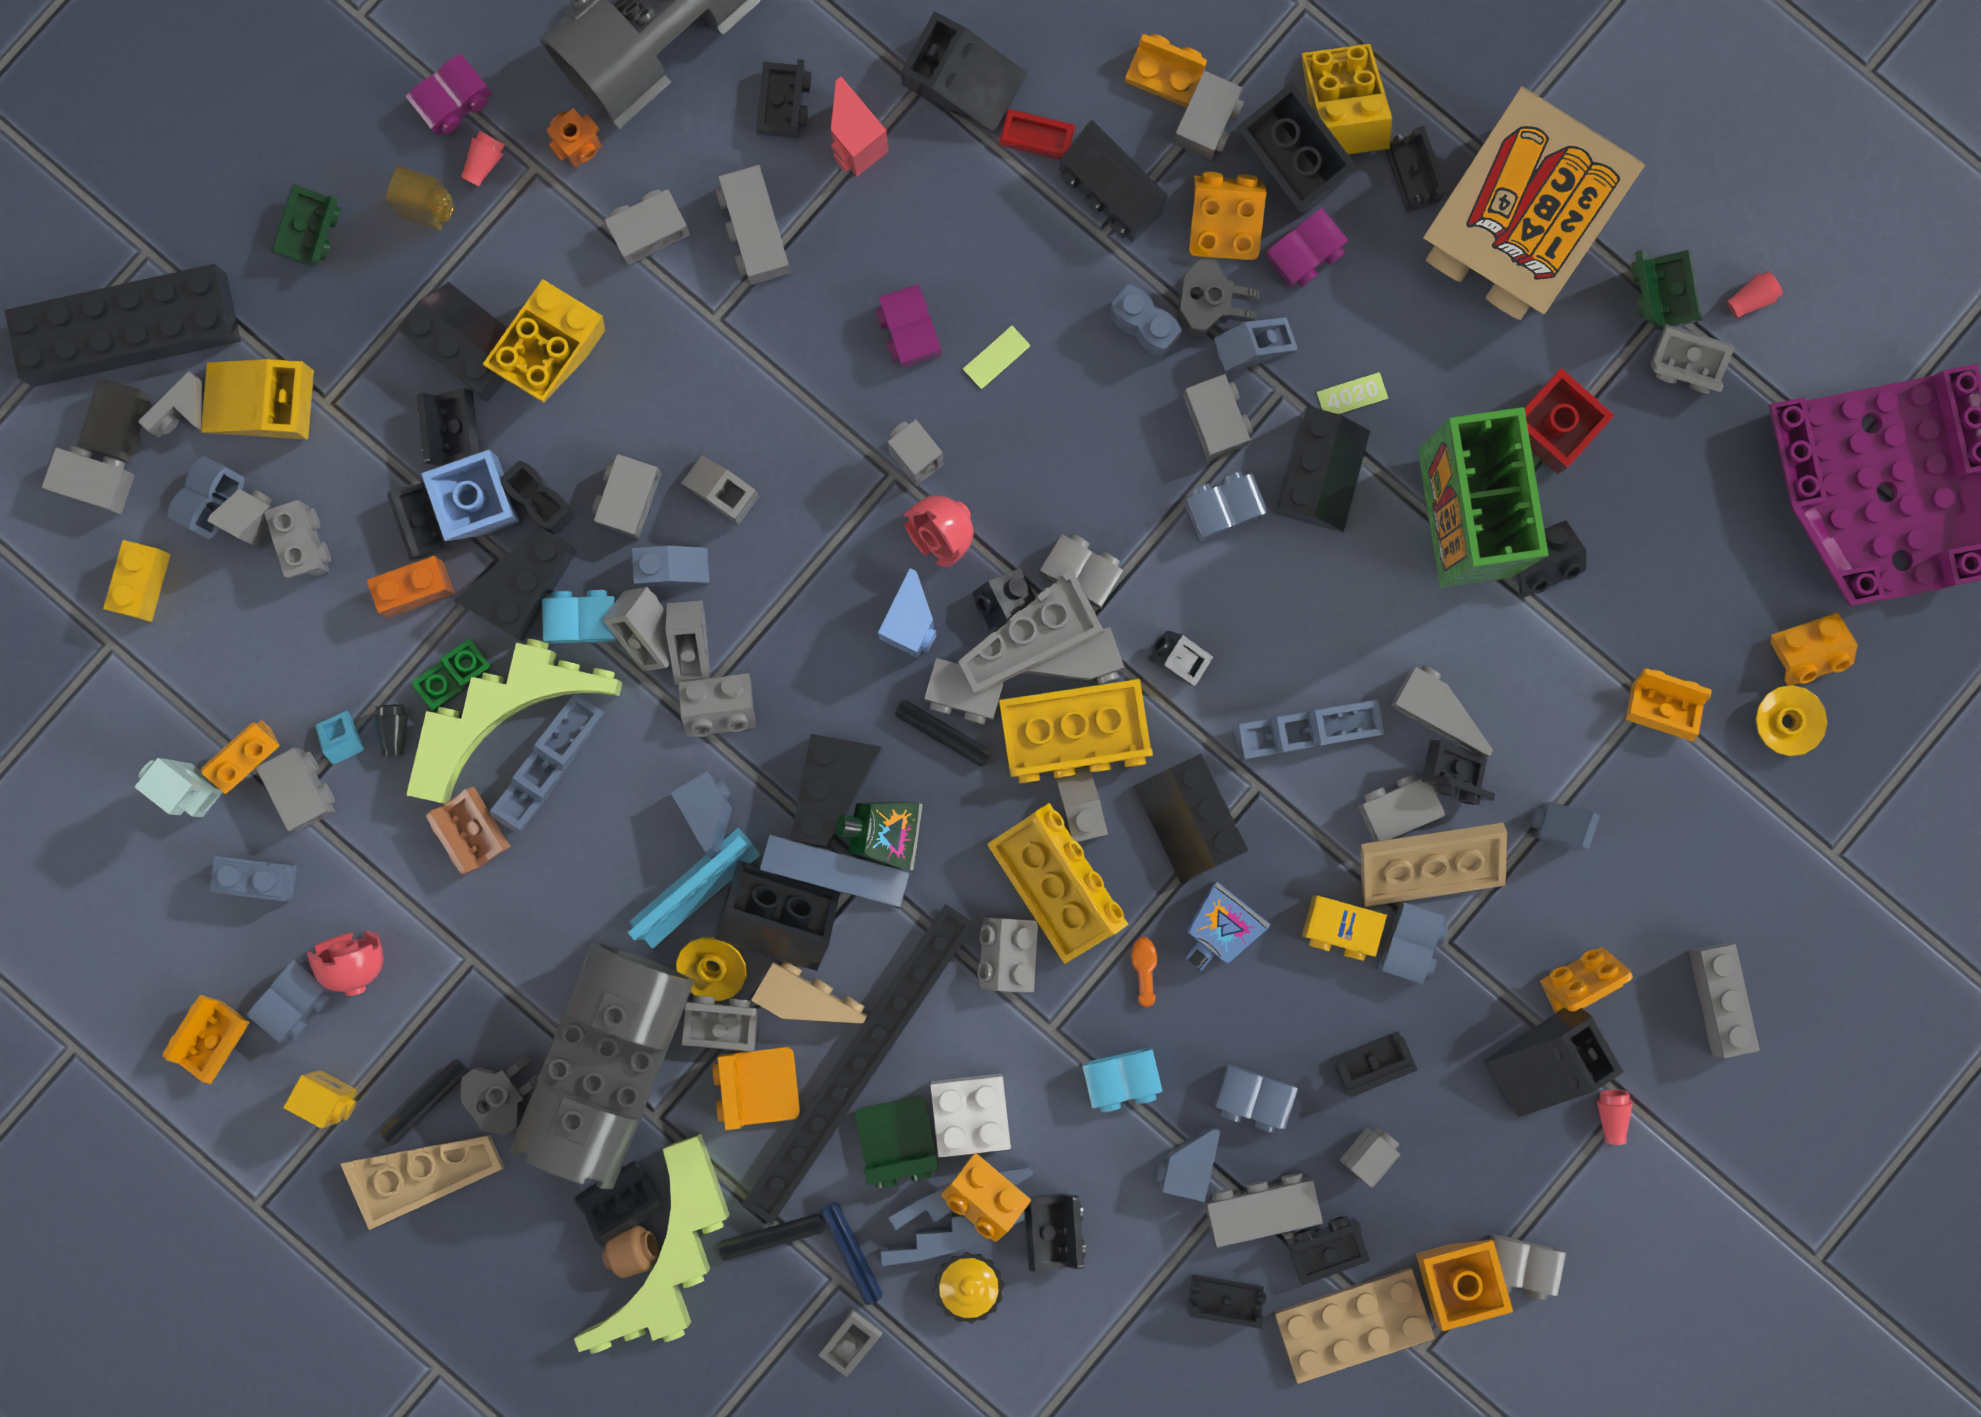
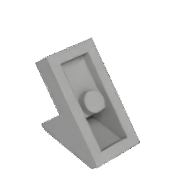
[138,371,205,437]
[818,1308,883,1377]

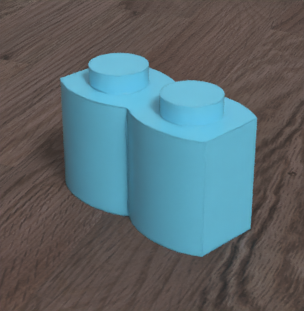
[542,590,618,644]
[1082,1047,1163,1112]

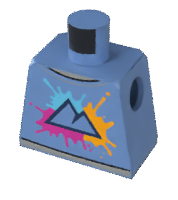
[1185,882,1271,971]

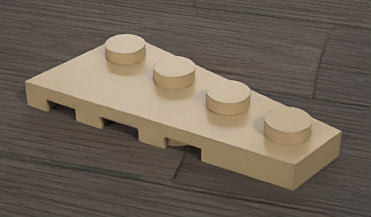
[340,1135,505,1230]

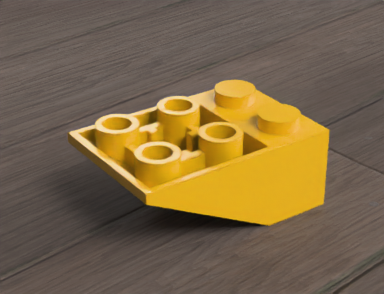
[1301,44,1392,154]
[483,279,605,403]
[201,359,314,440]

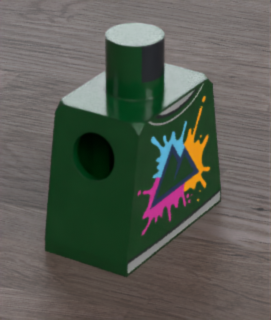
[836,801,924,871]

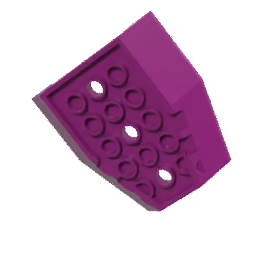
[1768,363,1981,606]

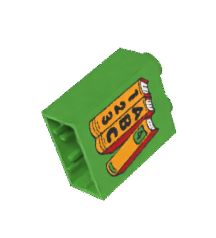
[1418,407,1549,588]

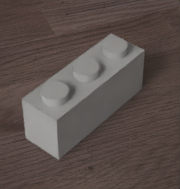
[715,165,791,285]
[1688,943,1760,1058]
[1204,1172,1323,1248]

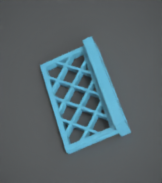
[628,828,762,949]

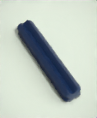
[821,1202,882,1305]

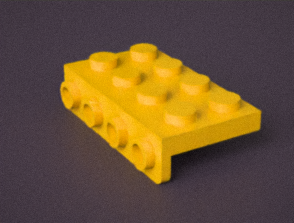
[999,679,1153,784]
[987,803,1128,964]

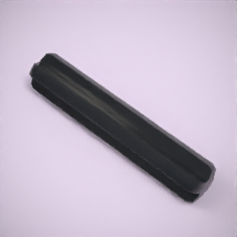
[895,700,992,766]
[380,1059,469,1145]
[718,1213,824,1261]

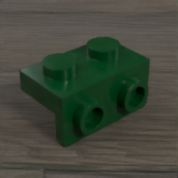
[271,184,341,267]

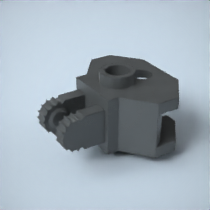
[1177,259,1260,338]
[461,1053,540,1136]

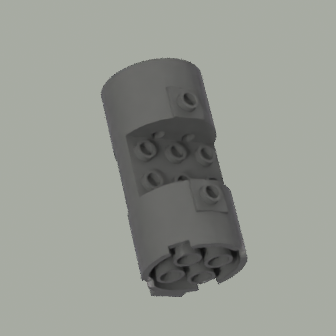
[540,0,761,129]
[510,942,695,1189]

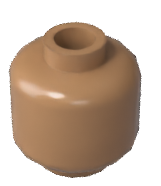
[602,1226,659,1278]

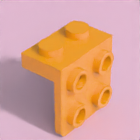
[1189,172,1266,260]
[1540,947,1633,1013]
[713,1047,800,1130]

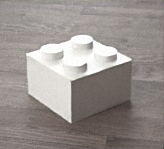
[930,1073,1011,1157]

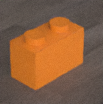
[367,556,455,618]

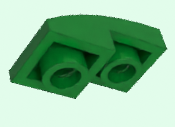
[411,638,491,713]

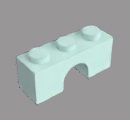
[135,758,223,817]

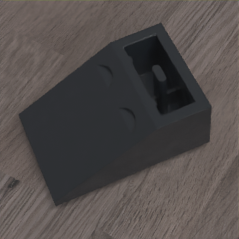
[901,11,1027,134]
[1484,1007,1623,1117]

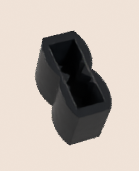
[501,461,575,535]

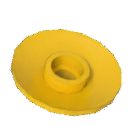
[1755,685,1827,756]
[676,937,747,1001]

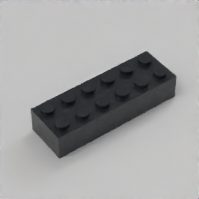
[4,264,241,387]

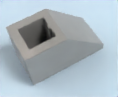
[681,455,759,525]

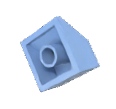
[421,450,521,541]
[878,568,937,658]

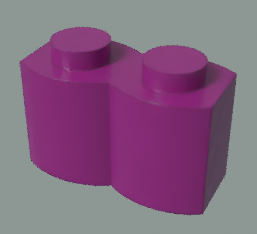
[406,54,492,136]
[1265,208,1349,289]
[875,284,942,369]

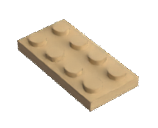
[1361,823,1507,907]
[1274,1267,1435,1384]

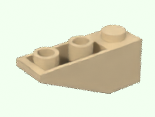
[751,961,868,1023]

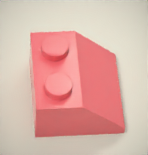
[831,76,889,177]

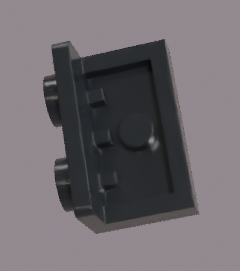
[757,59,811,138]
[417,388,480,466]
[387,482,458,561]
[1515,520,1586,597]
[973,568,1036,634]
[1422,740,1495,805]
[574,1161,664,1247]
[1025,1193,1086,1272]
[1286,1215,1370,1285]

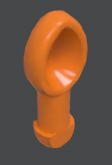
[1131,937,1157,1008]

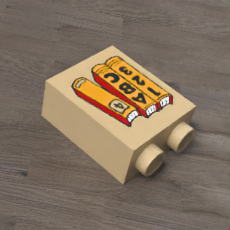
[1423,85,1645,320]

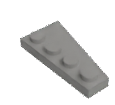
[958,568,1104,696]

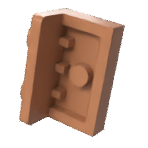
[426,786,511,875]

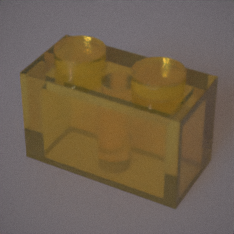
[385,165,454,231]

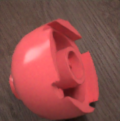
[904,495,974,567]
[307,931,384,996]

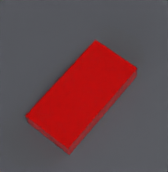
[999,109,1075,160]

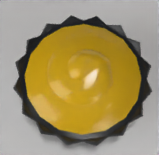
[933,1252,1005,1324]

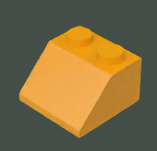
[1416,1240,1513,1331]

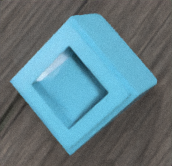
[315,711,364,764]

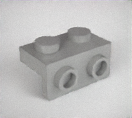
[1650,324,1734,394]
[264,500,331,579]
[679,673,756,737]
[977,917,1038,992]
[682,995,759,1052]

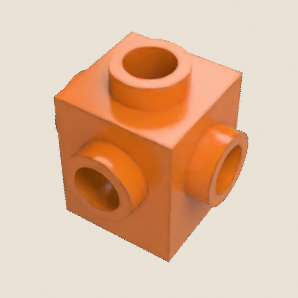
[546,108,602,168]

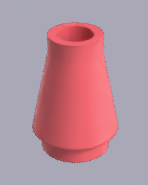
[460,131,505,187]
[1726,271,1783,319]
[1596,1089,1633,1145]

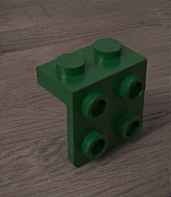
[1631,250,1703,330]
[855,1096,939,1189]

